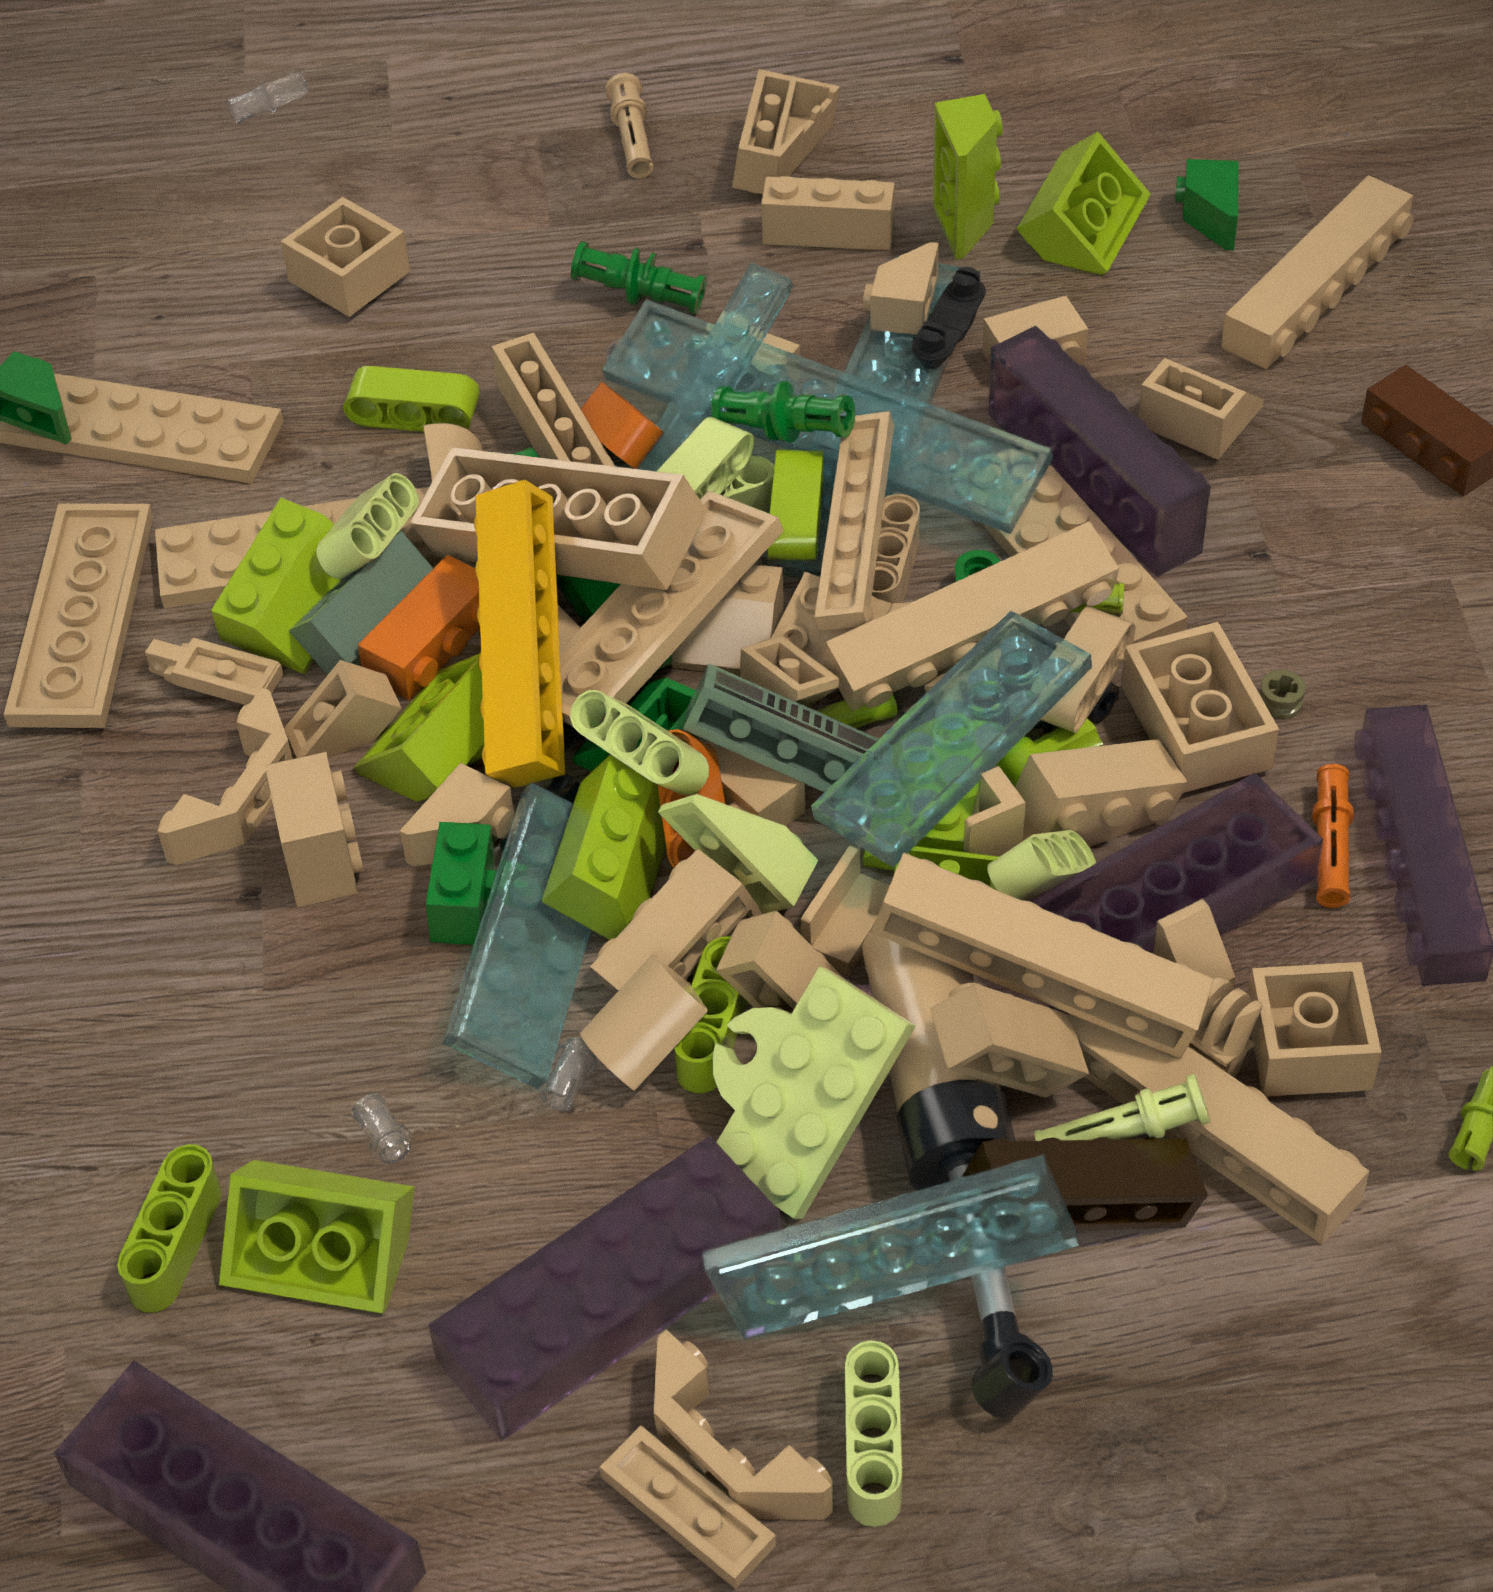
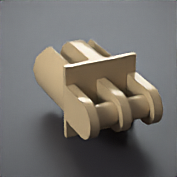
[1189,977,1263,1078]

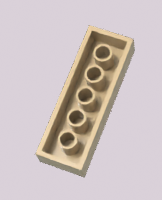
[410,447,707,590]

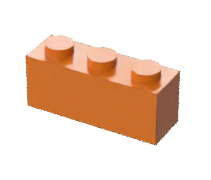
[358,554,480,701]

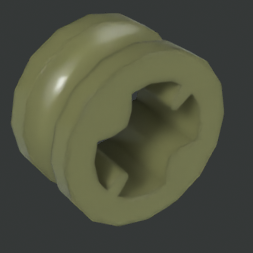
[1259,670,1306,719]

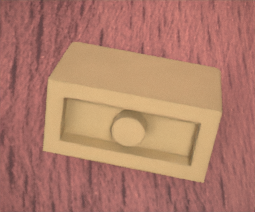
[963,766,1026,856]
[801,846,890,976]

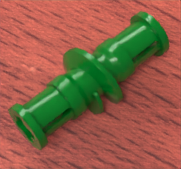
[570,241,707,314]
[712,381,856,443]

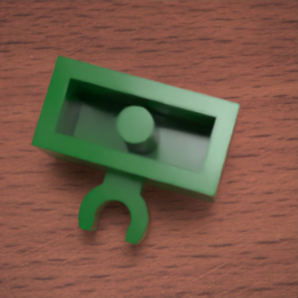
[425,822,525,945]

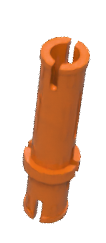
[1312,763,1354,908]

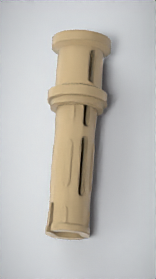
[605,73,654,179]

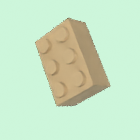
[1121,622,1279,793]

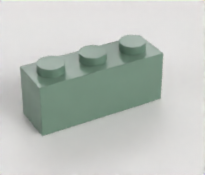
[289,531,433,674]

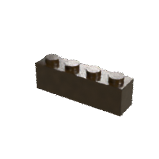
[962,1137,1208,1233]

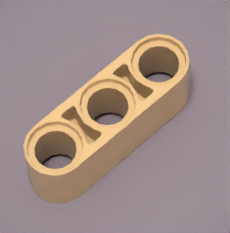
[872,494,920,604]
[1027,606,1136,733]

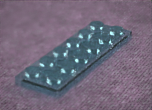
[811,611,1092,867]
[443,782,591,1089]
[703,1155,1079,1339]

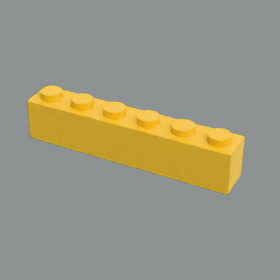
[474,480,565,788]

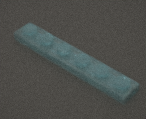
[632,262,794,472]

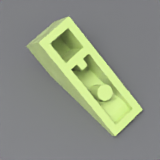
[658,794,818,914]

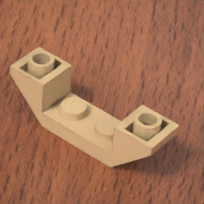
[157,687,293,865]
[654,1329,833,1520]

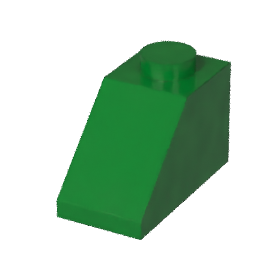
[1175,159,1239,250]
[0,351,72,445]

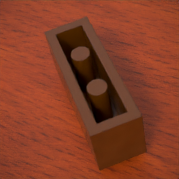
[1361,364,1493,497]

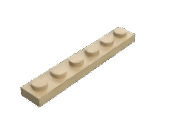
[814,411,894,631]

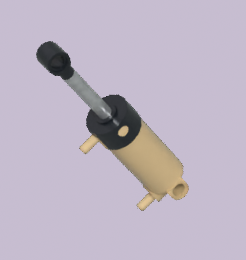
[862,930,1053,1419]

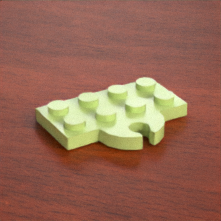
[708,966,916,1219]

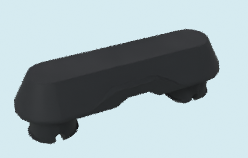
[912,267,986,369]

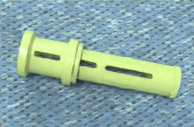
[1034,1073,1211,1141]

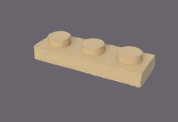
[600,1425,776,1589]

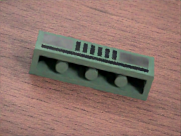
[683,663,893,812]

